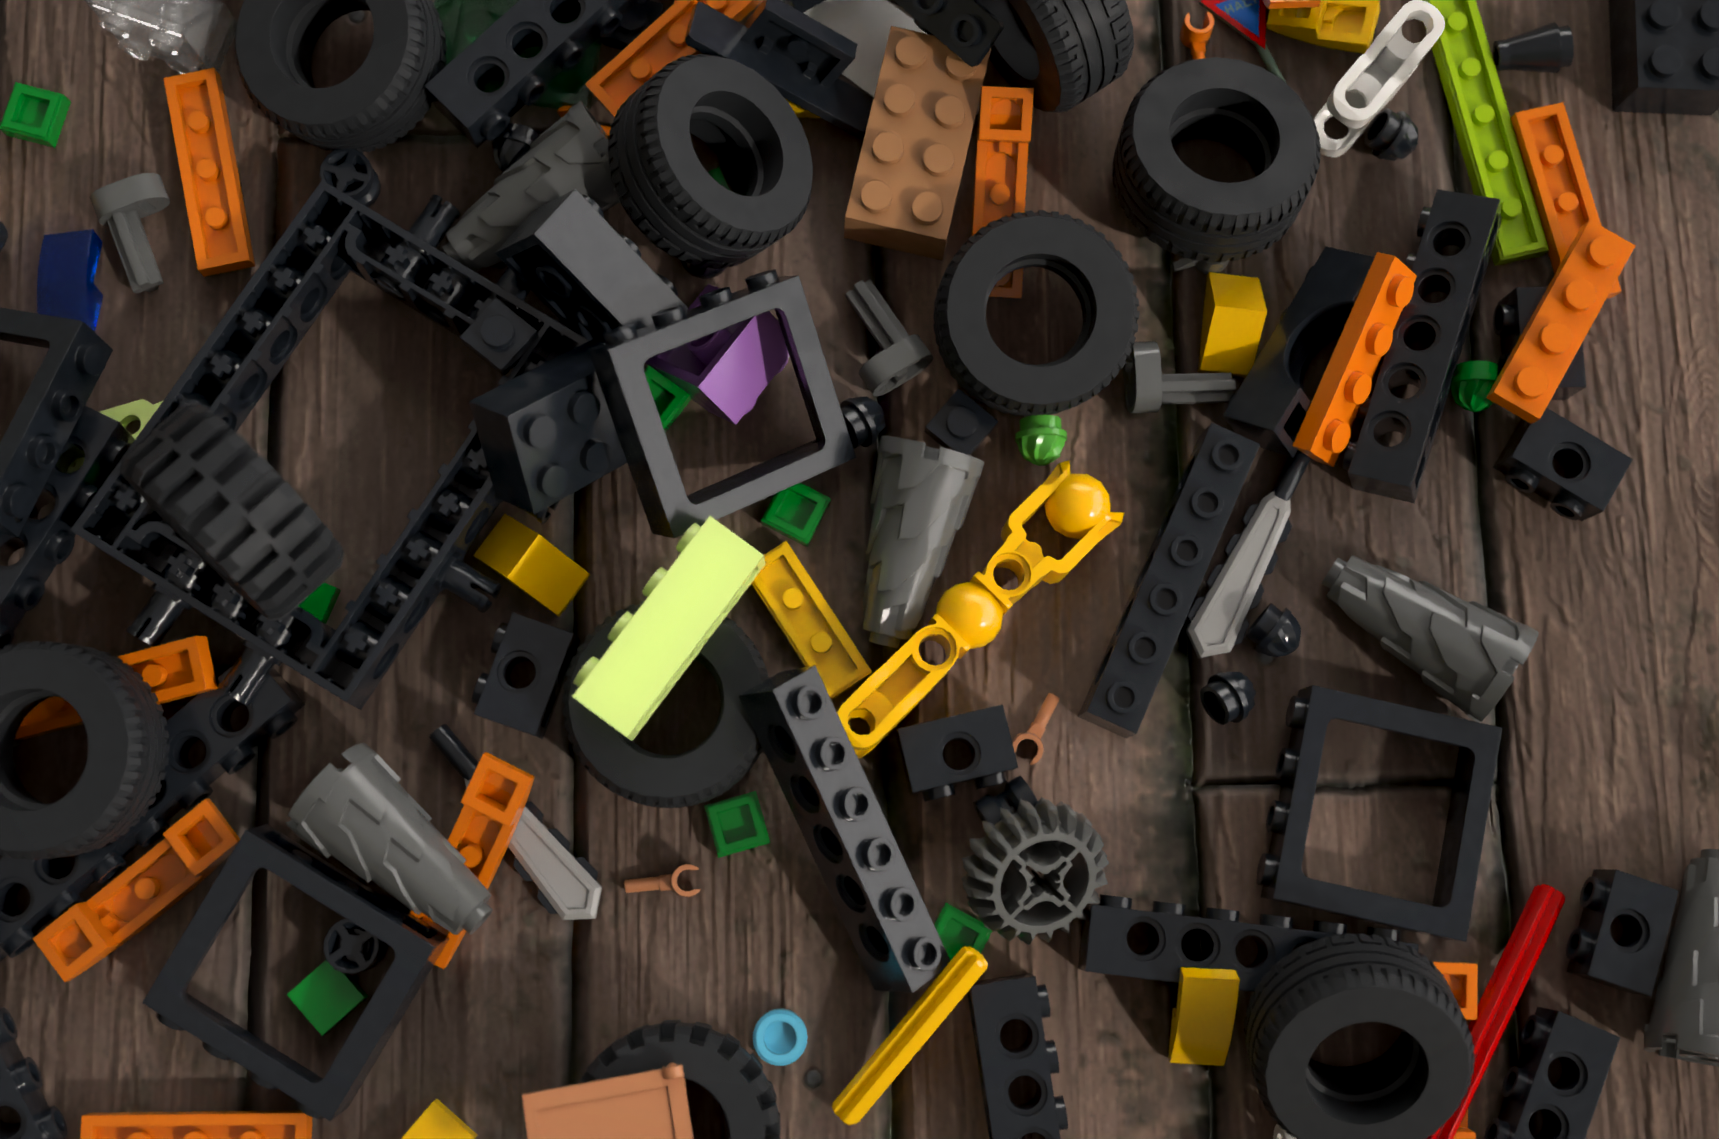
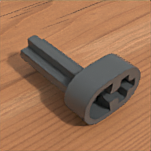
[90,173,170,293]
[845,279,933,397]
[1123,341,1236,413]

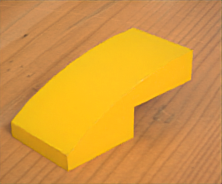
[1266,0,1380,53]
[1168,967,1240,1066]

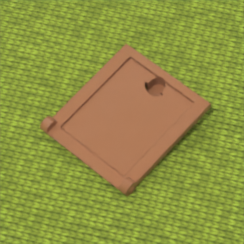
[522,1063,693,1139]

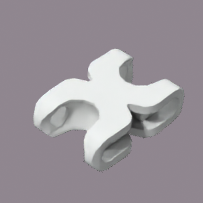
[1313,0,1445,157]

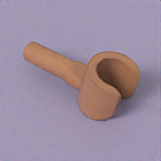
[1012,693,1060,765]
[624,864,701,897]

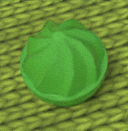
[1015,415,1067,466]

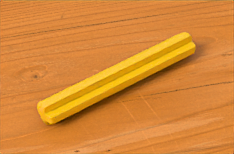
[832,946,988,1125]

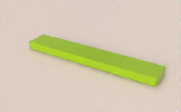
[1423,0,1549,266]

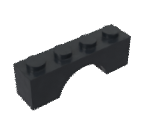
[1223,246,1375,458]

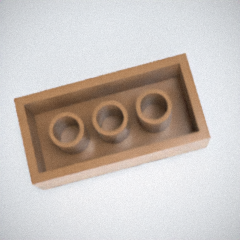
[844,26,991,261]

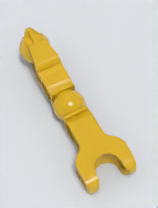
[837,460,1124,759]

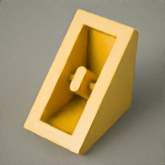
[1198,272,1267,378]
[473,514,590,617]

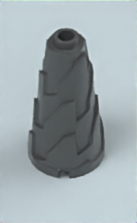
[443,101,620,272]
[862,436,984,649]
[1321,555,1539,722]
[286,743,493,935]
[1644,849,1719,1067]

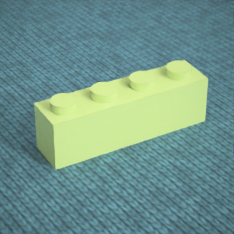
[572,516,765,741]

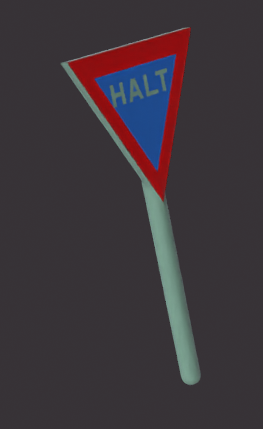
[1199,0,1286,83]

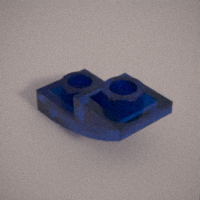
[37,229,104,332]

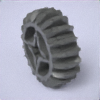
[961,797,1110,945]

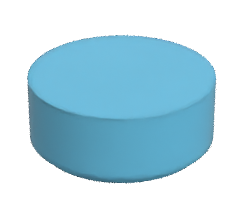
[753,1008,808,1066]

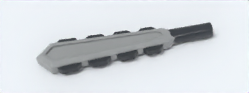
[1186,450,1311,659]
[429,724,602,920]

